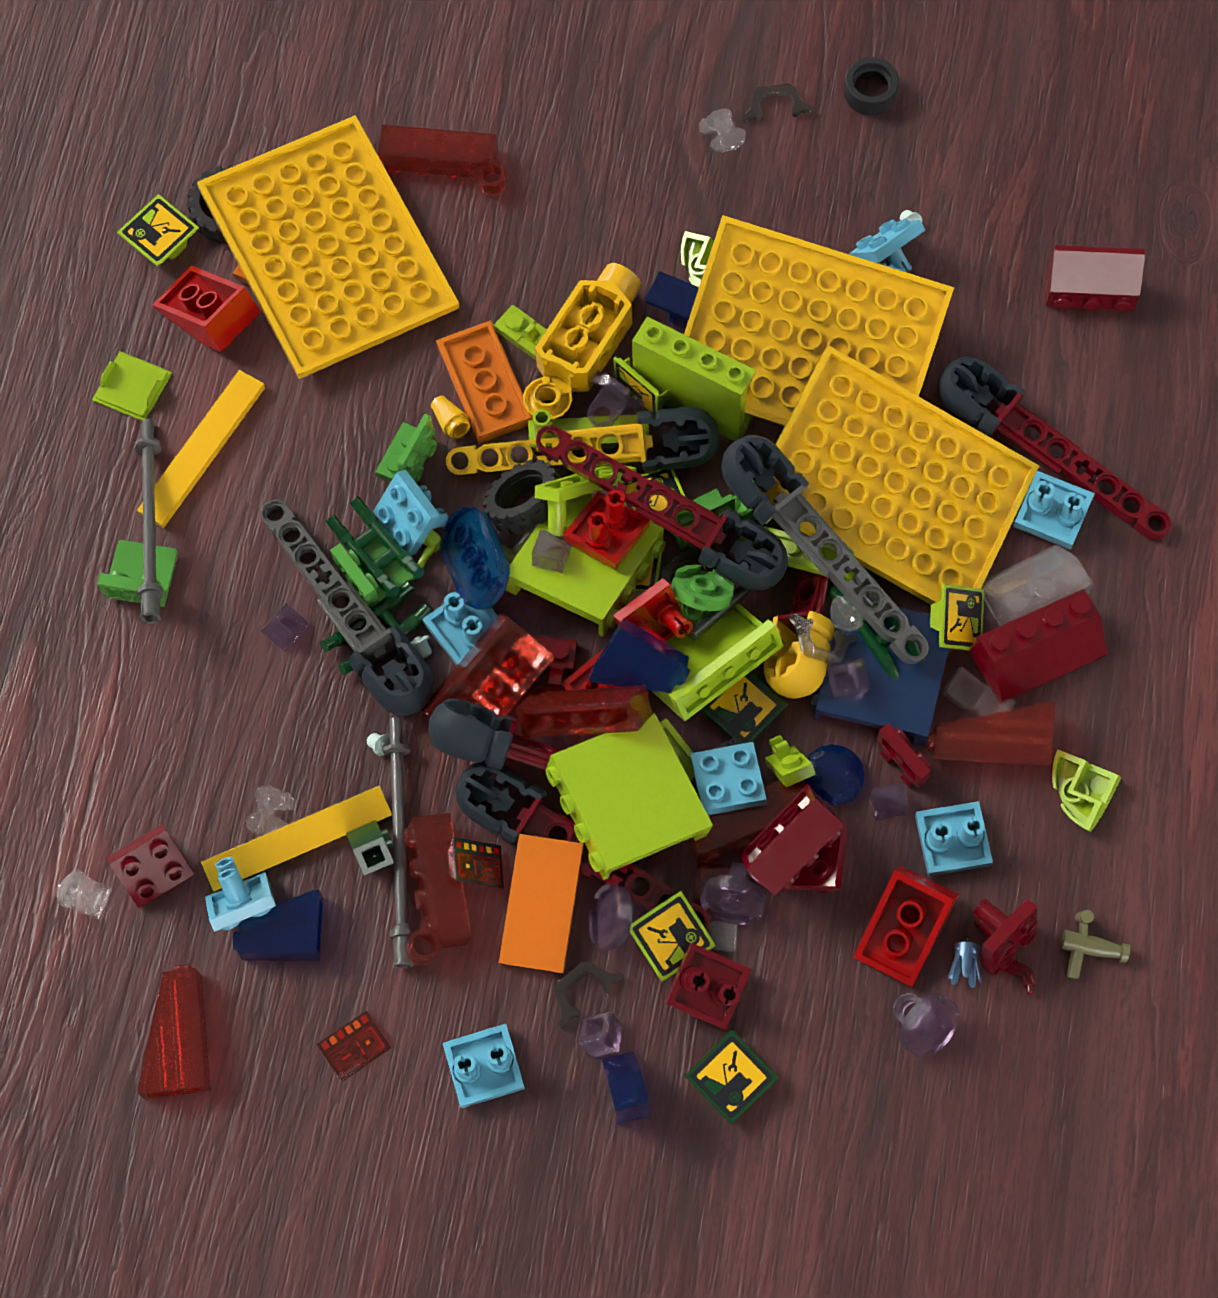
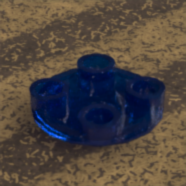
[802,744,865,806]

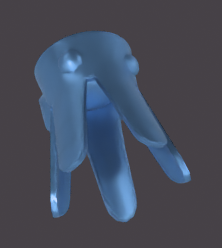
[948,936,982,988]

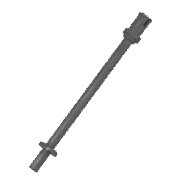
[134,419,163,624]
[382,717,416,968]

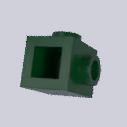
[346,820,394,876]

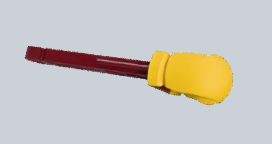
[764,535,834,699]

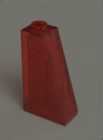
[927,701,1055,766]
[138,965,211,1100]

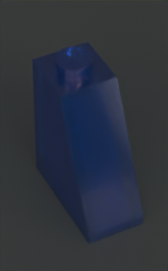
[588,618,690,693]
[233,890,324,961]
[601,1051,650,1125]

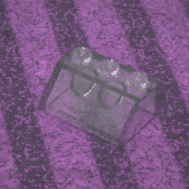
[981,544,1093,626]

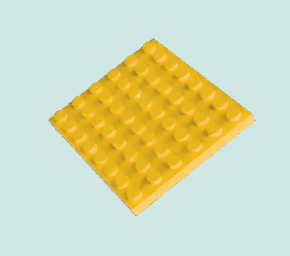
[197,115,459,379]
[684,215,954,426]
[758,345,1039,605]

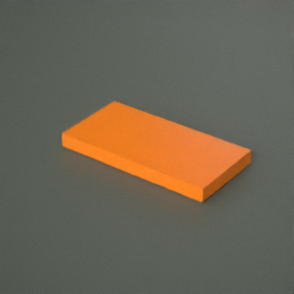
[436,320,533,444]
[499,834,584,973]

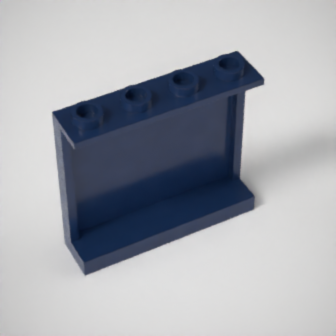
[810,599,949,746]

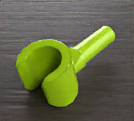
[417,529,443,568]

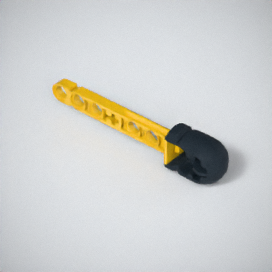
[446,407,720,475]

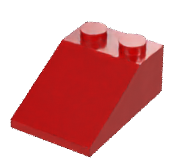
[152,265,261,352]
[853,865,959,987]

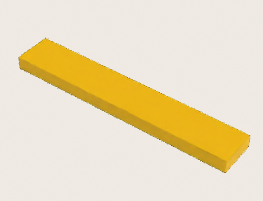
[137,370,265,529]
[201,785,392,892]

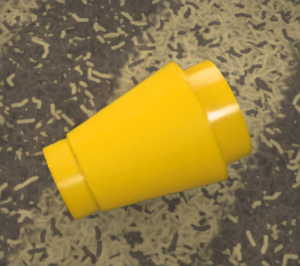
[431,396,470,439]

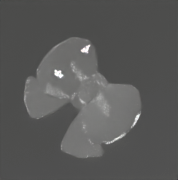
[699,108,746,153]
[245,786,295,836]

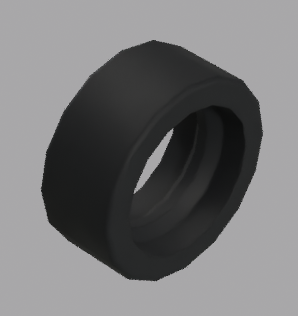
[844,57,900,115]

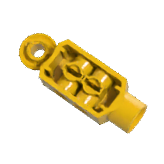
[523,263,642,421]

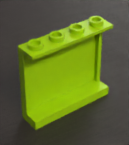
[632,317,756,441]
[505,494,666,637]
[613,571,784,721]
[546,713,713,880]

